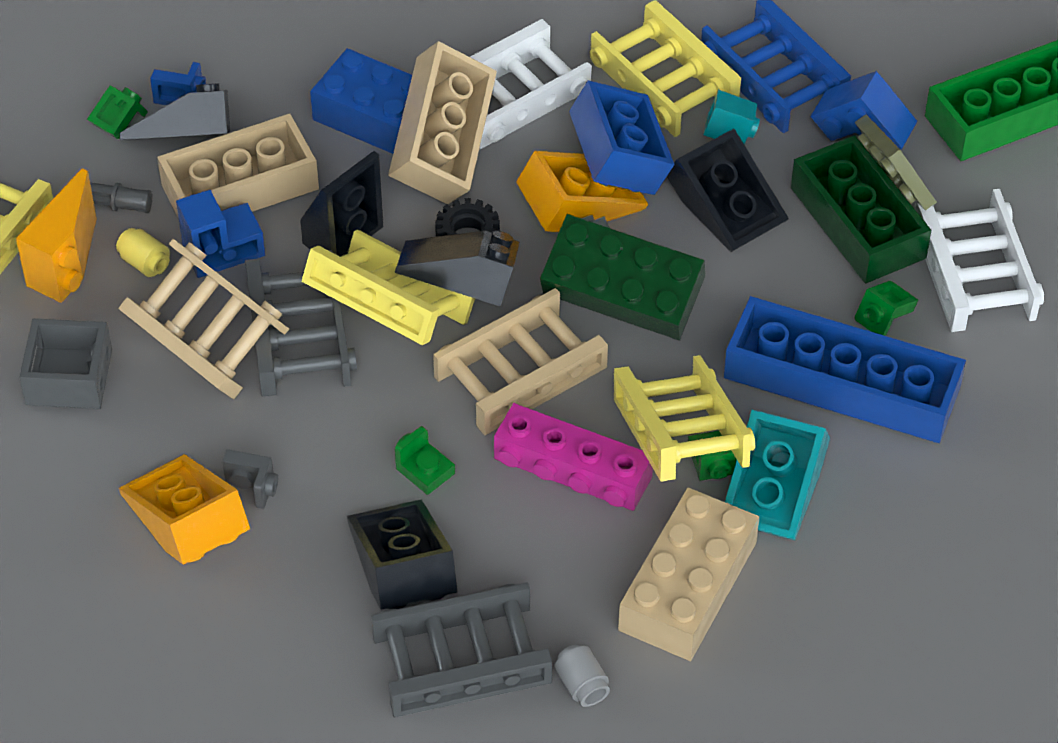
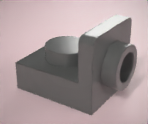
[222,449,278,509]

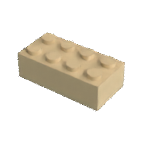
[388,41,497,204]
[157,114,319,219]
[618,488,759,661]

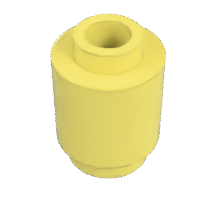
[116,228,170,277]

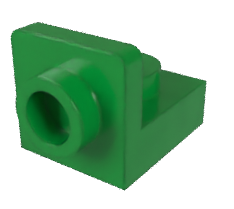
[87,85,148,139]
[854,280,918,336]
[395,426,455,495]
[688,430,737,481]

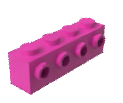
[494,403,653,511]

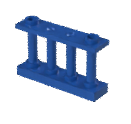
[701,0,851,133]

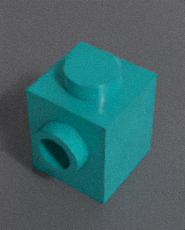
[703,89,760,144]

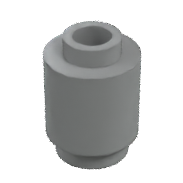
[555,645,610,707]

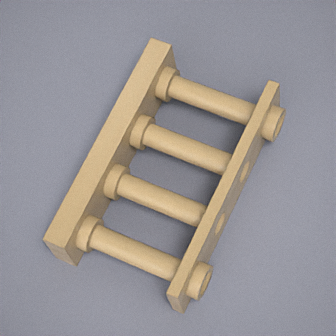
[118,239,289,399]
[433,288,608,435]

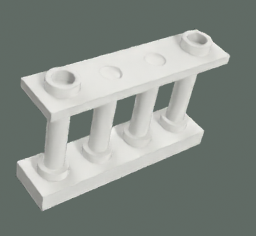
[470,19,592,149]
[915,189,1044,332]

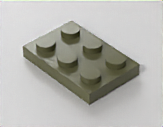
[855,114,937,211]

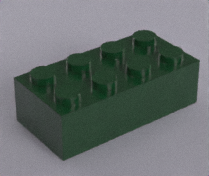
[791,135,932,284]
[540,214,705,341]

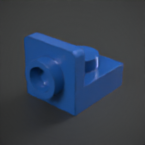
[150,62,206,105]

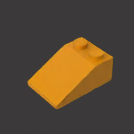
[516,151,648,232]
[16,168,97,303]
[119,454,250,565]

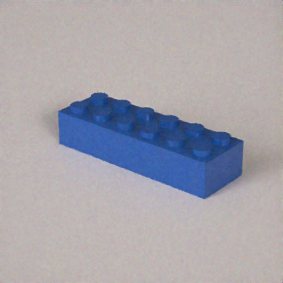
[724,296,966,444]

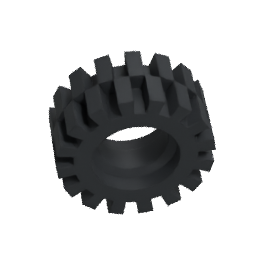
[435,198,500,237]

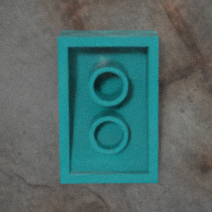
[725,410,830,541]

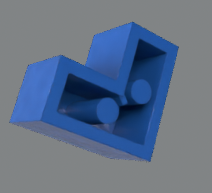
[810,71,917,149]
[176,190,265,278]

